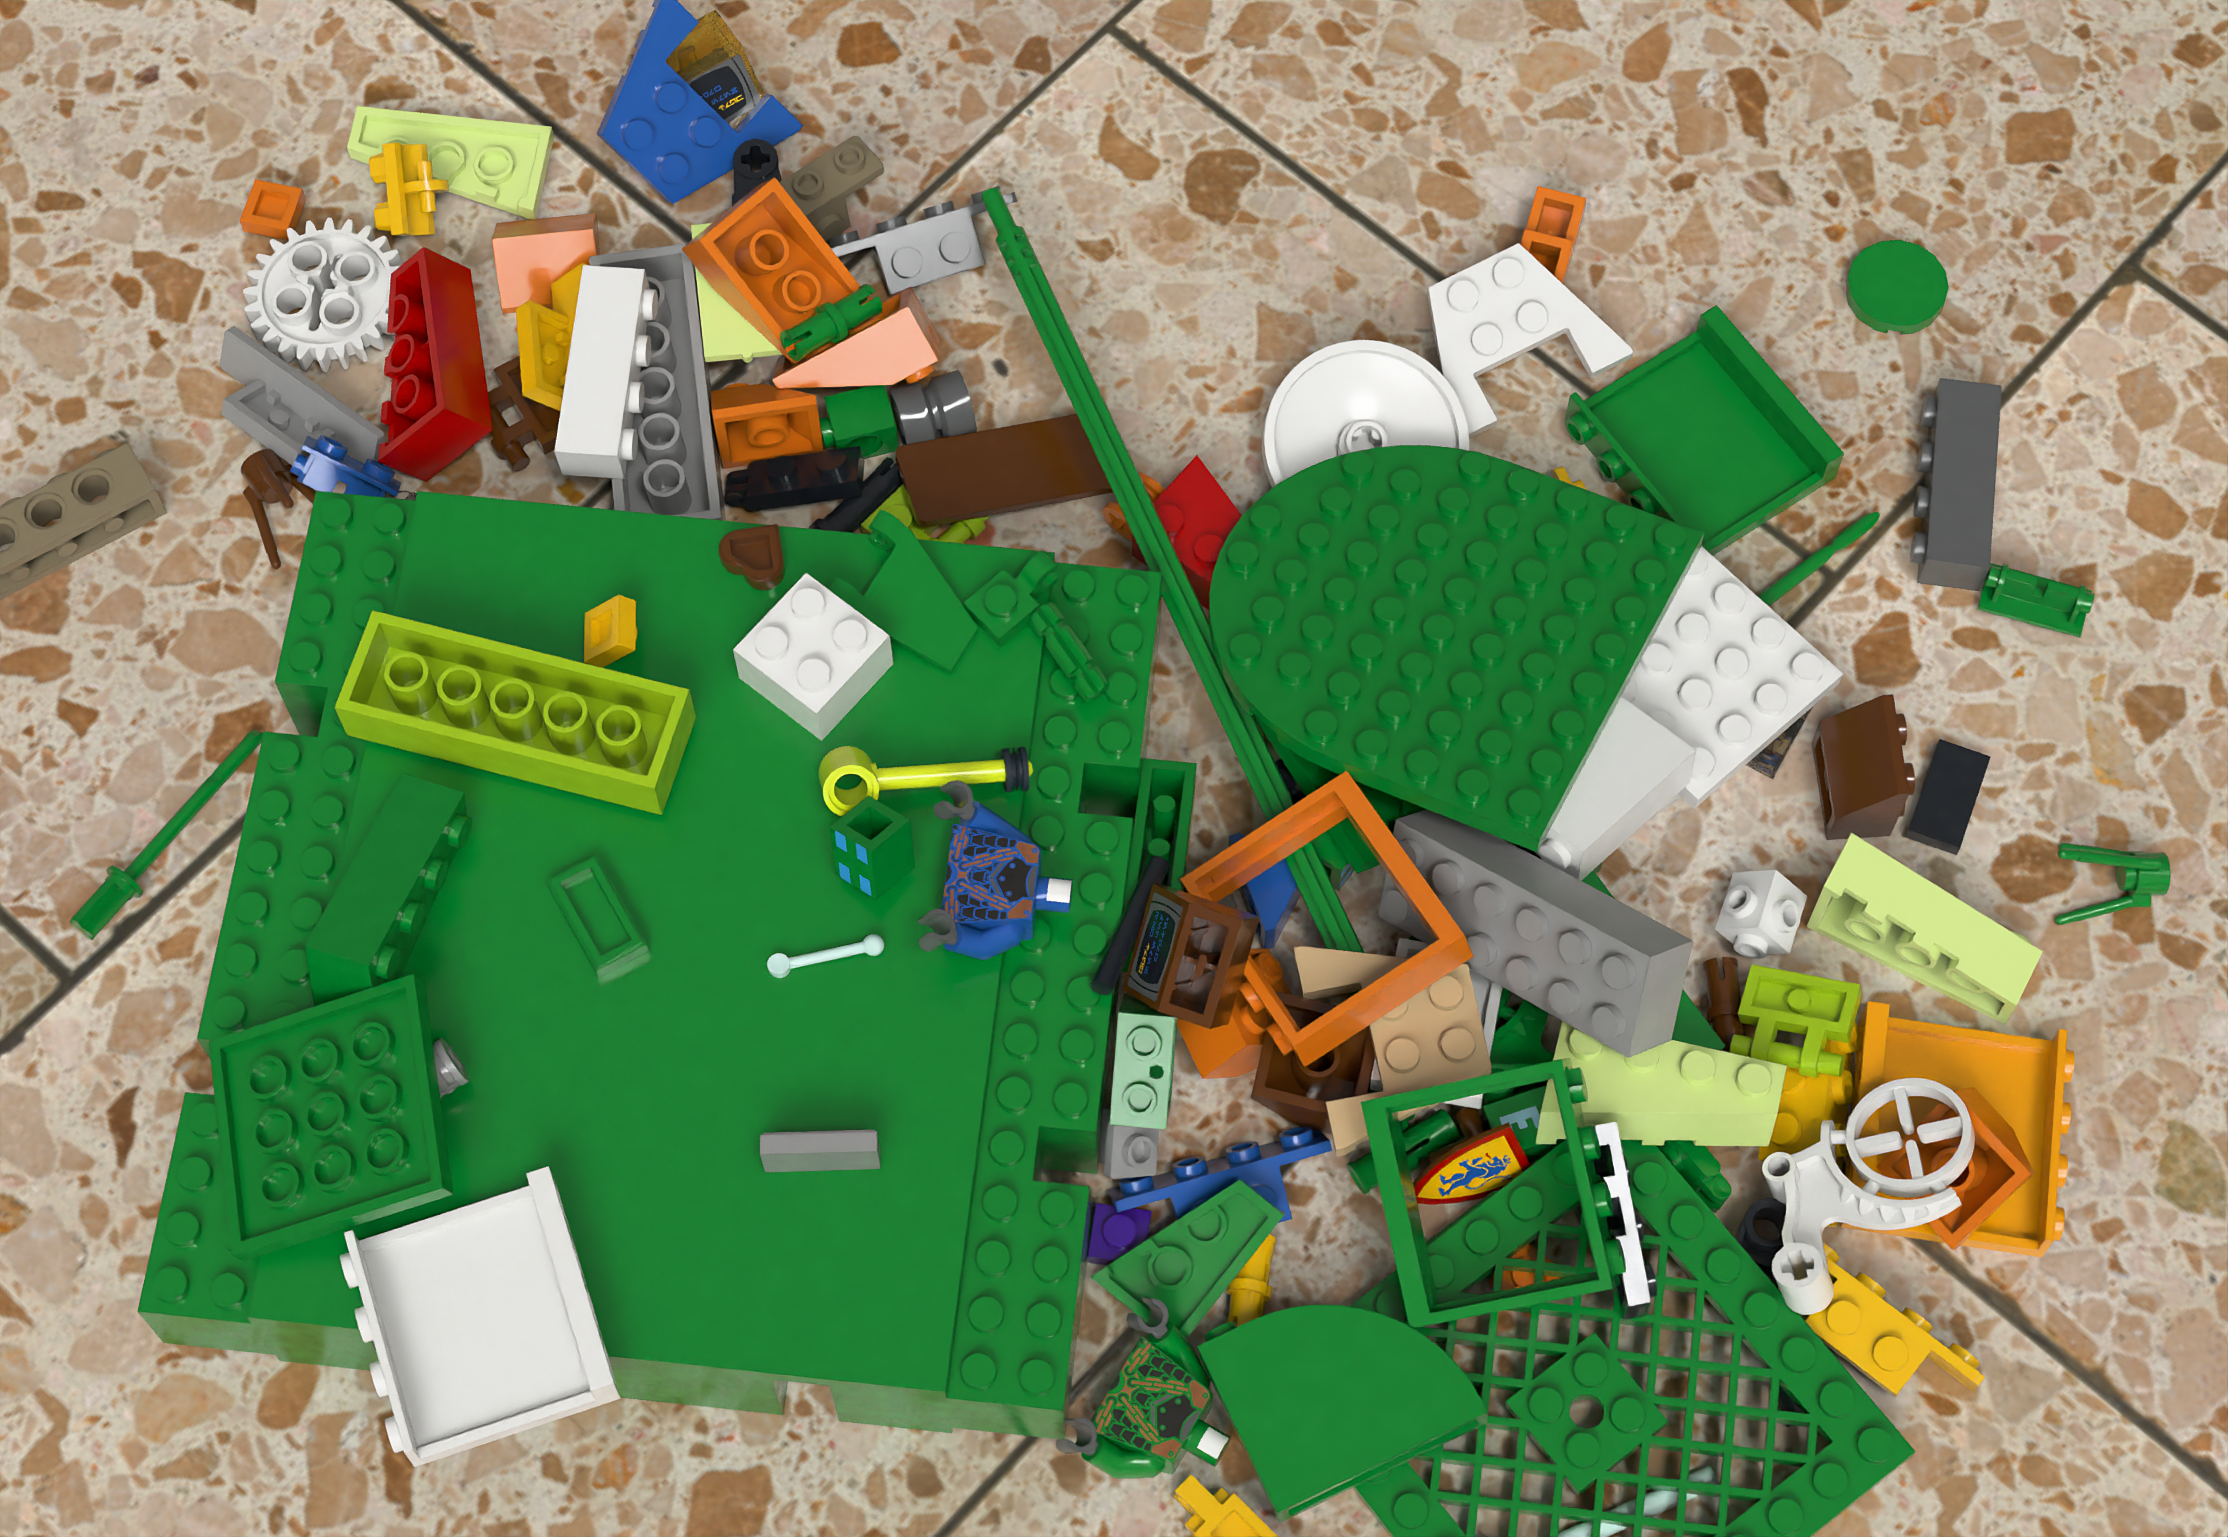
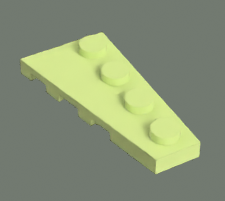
[347,106,554,220]

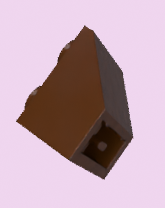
[1811,694,1915,840]

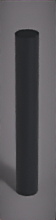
[1090,856,1169,996]

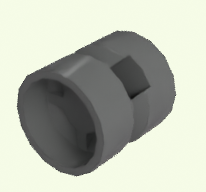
[889,370,977,445]

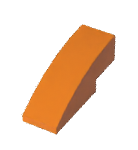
[1520,186,1587,285]

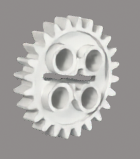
[243,218,403,372]

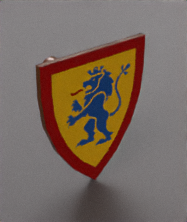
[1413,1107,1531,1205]

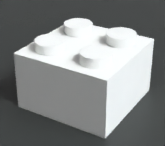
[733,573,893,741]

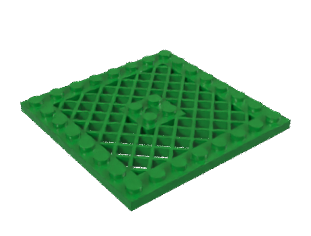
[1350,1140,1916,1537]

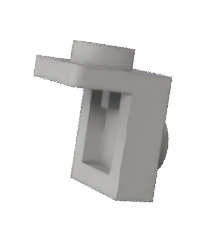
[1099,1107,1159,1179]

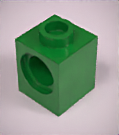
[819,385,899,459]

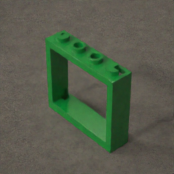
[1361,1058,1626,1328]

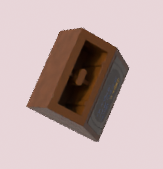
[1122,883,1260,1029]

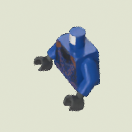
[918,780,1073,960]

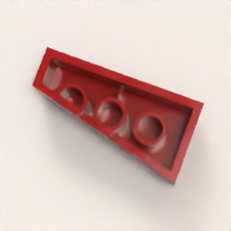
[378,247,493,482]

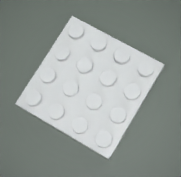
[1622,546,1843,809]

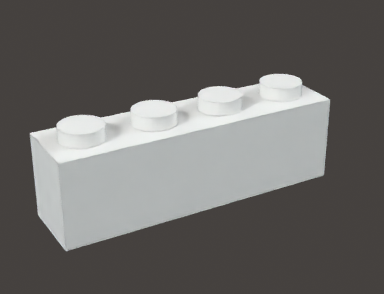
[554,265,658,479]

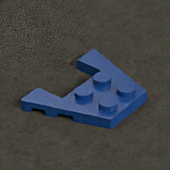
[597,0,803,204]

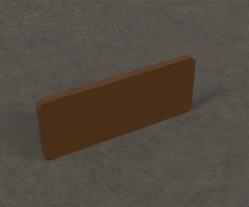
[895,414,1113,527]

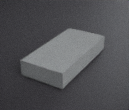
[760,1130,881,1172]

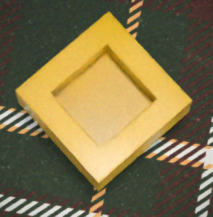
[584,595,638,668]

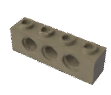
[0,443,167,600]

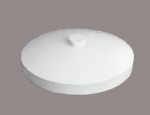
[1262,340,1470,488]

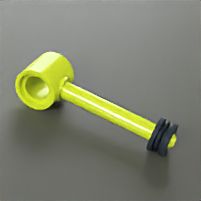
[819,746,1033,816]

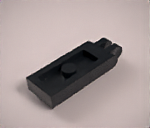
[724,446,864,511]

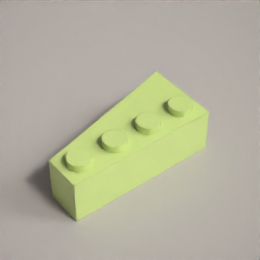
[1806,833,2043,1024]
[1536,1021,1787,1146]

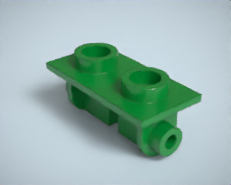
[1977,563,2095,638]

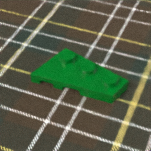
[1091,1178,1285,1339]

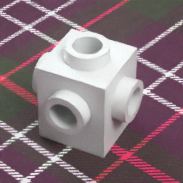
[1715,870,1807,959]

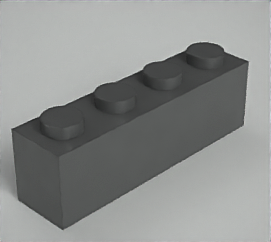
[1910,378,2002,591]

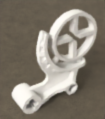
[1762,1078,1975,1315]

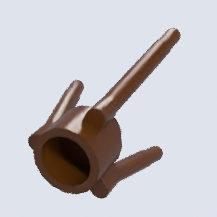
[241,449,316,569]

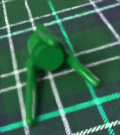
[2055,843,2171,925]

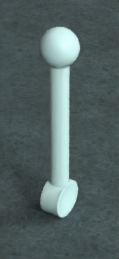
[767,934,884,978]

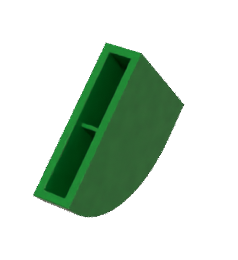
[1197,1305,1488,1523]

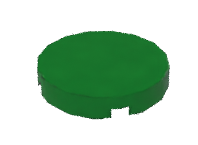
[1846,240,1949,335]

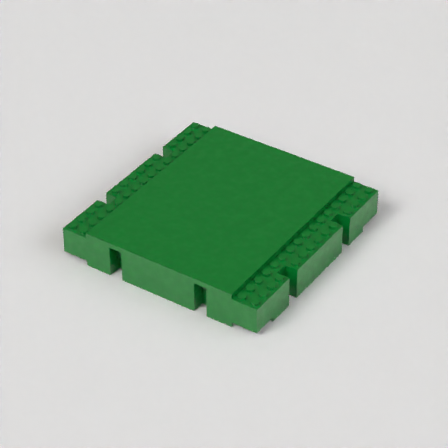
[137,491,1162,1439]

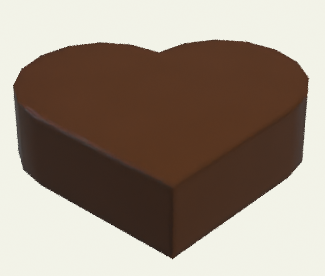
[719,524,785,590]

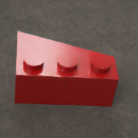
[1132,455,1242,610]

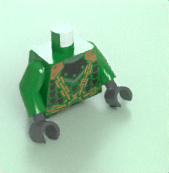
[1056,1297,1231,1479]

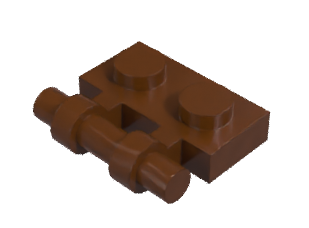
[488,356,560,471]

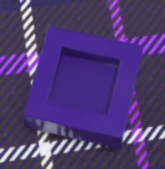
[1088,1203,1152,1265]

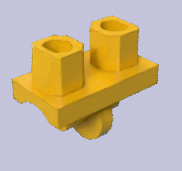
[369,143,449,236]

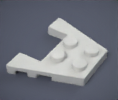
[1427,243,1633,439]

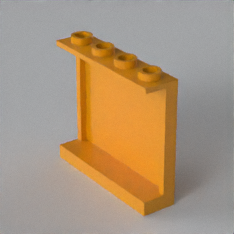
[1840,1001,2075,1258]

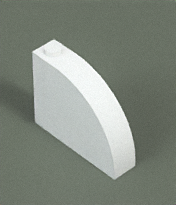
[1534,696,1696,881]

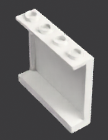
[340,1166,621,1467]

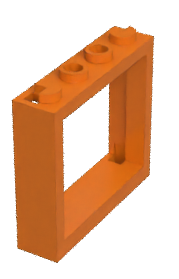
[1180,771,1474,1067]

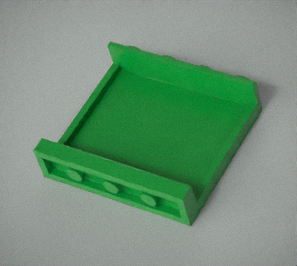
[1565,305,1844,556]

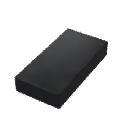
[1905,739,1991,855]

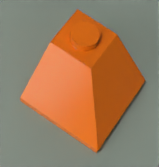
[710,383,824,469]
[1876,1087,2034,1250]

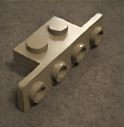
[779,136,884,243]

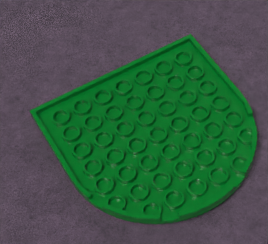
[1209,445,1704,852]

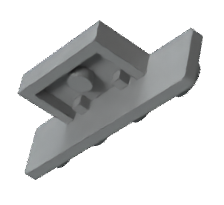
[220,326,384,465]

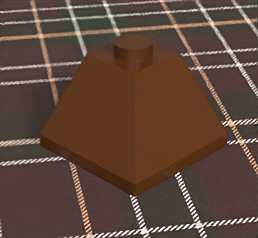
[1251,991,1375,1135]

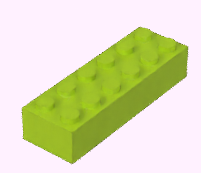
[335,610,696,815]

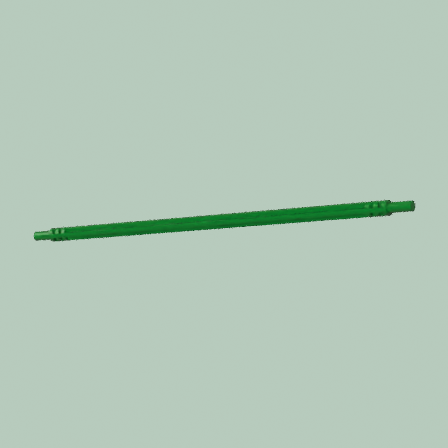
[981,187,1365,998]

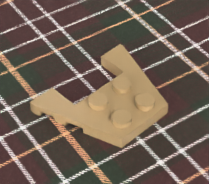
[1294,946,1492,1157]

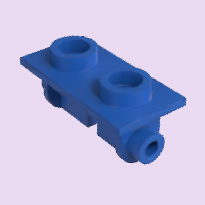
[289,435,401,498]

